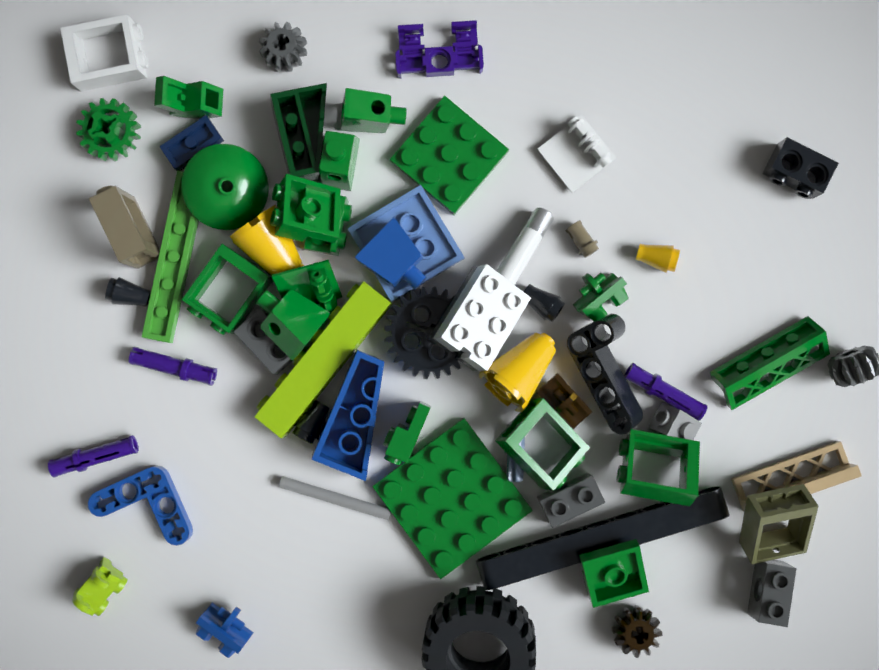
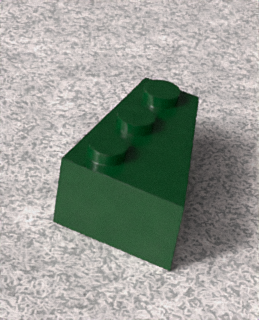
[270,83,327,181]

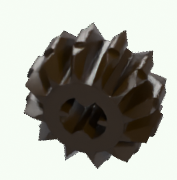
[611,605,663,658]

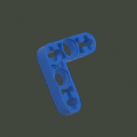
[88,466,193,546]

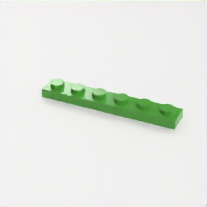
[142,170,199,343]

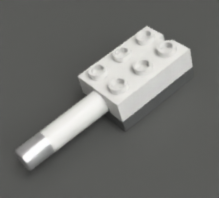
[428,207,554,371]

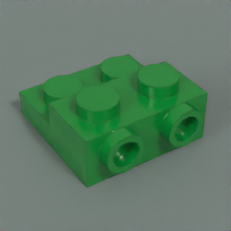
[270,174,341,243]
[383,402,431,465]
[579,539,649,608]

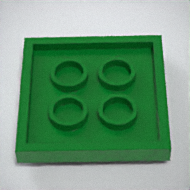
[390,96,509,216]

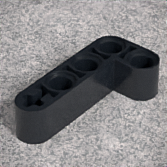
[567,313,643,435]

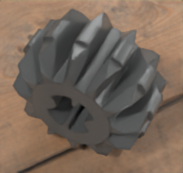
[259,22,308,72]
[827,345,879,387]

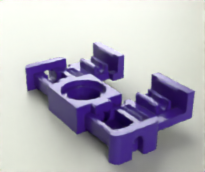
[395,20,484,79]

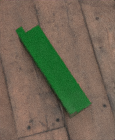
[710,316,830,410]

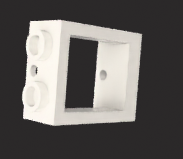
[60,14,148,91]

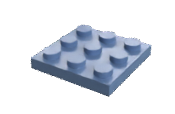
[348,185,465,302]

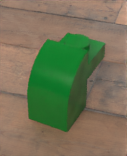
[154,76,224,119]

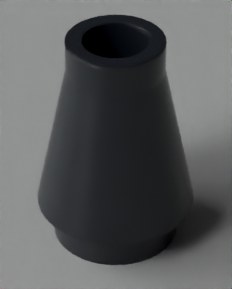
[105,277,151,307]
[524,284,565,322]
[292,400,330,444]

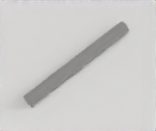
[279,476,391,520]

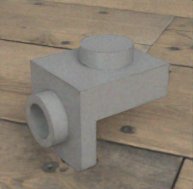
[649,403,702,440]

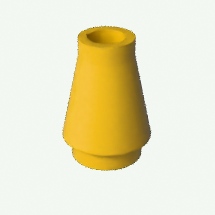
[636,244,680,273]

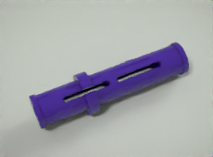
[129,347,217,386]
[624,363,708,421]
[48,435,139,478]

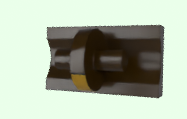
[536,373,593,430]

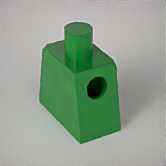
[340,88,407,133]
[319,131,360,191]
[256,290,331,360]

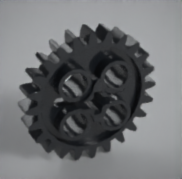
[383,286,461,379]

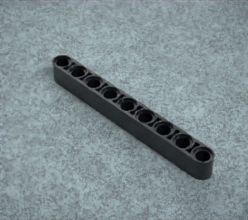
[476,486,730,590]

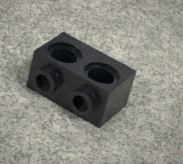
[762,137,839,199]

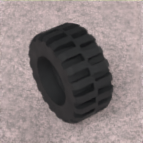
[421,586,536,670]

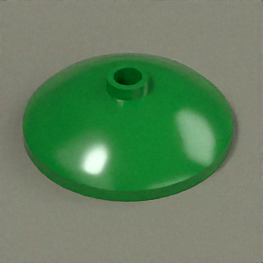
[181,144,269,230]

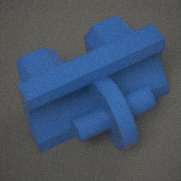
[196,602,254,658]

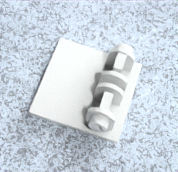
[537,114,616,193]

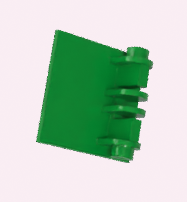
[272,260,342,313]

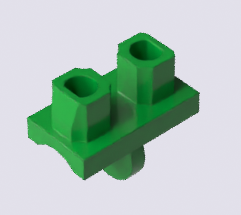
[572,272,629,322]

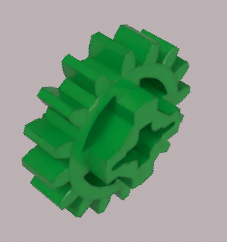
[76,98,141,161]

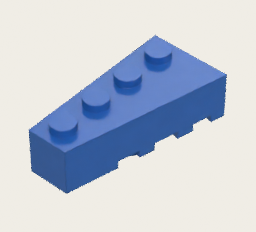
[311,350,385,481]

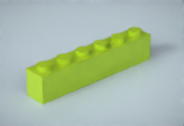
[255,281,392,439]

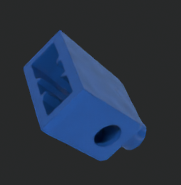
[355,217,427,290]

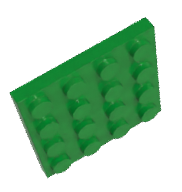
[372,418,533,579]

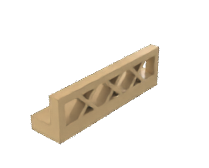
[731,441,862,511]

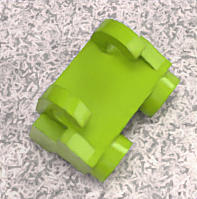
[72,557,128,616]

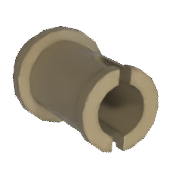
[565,220,599,258]

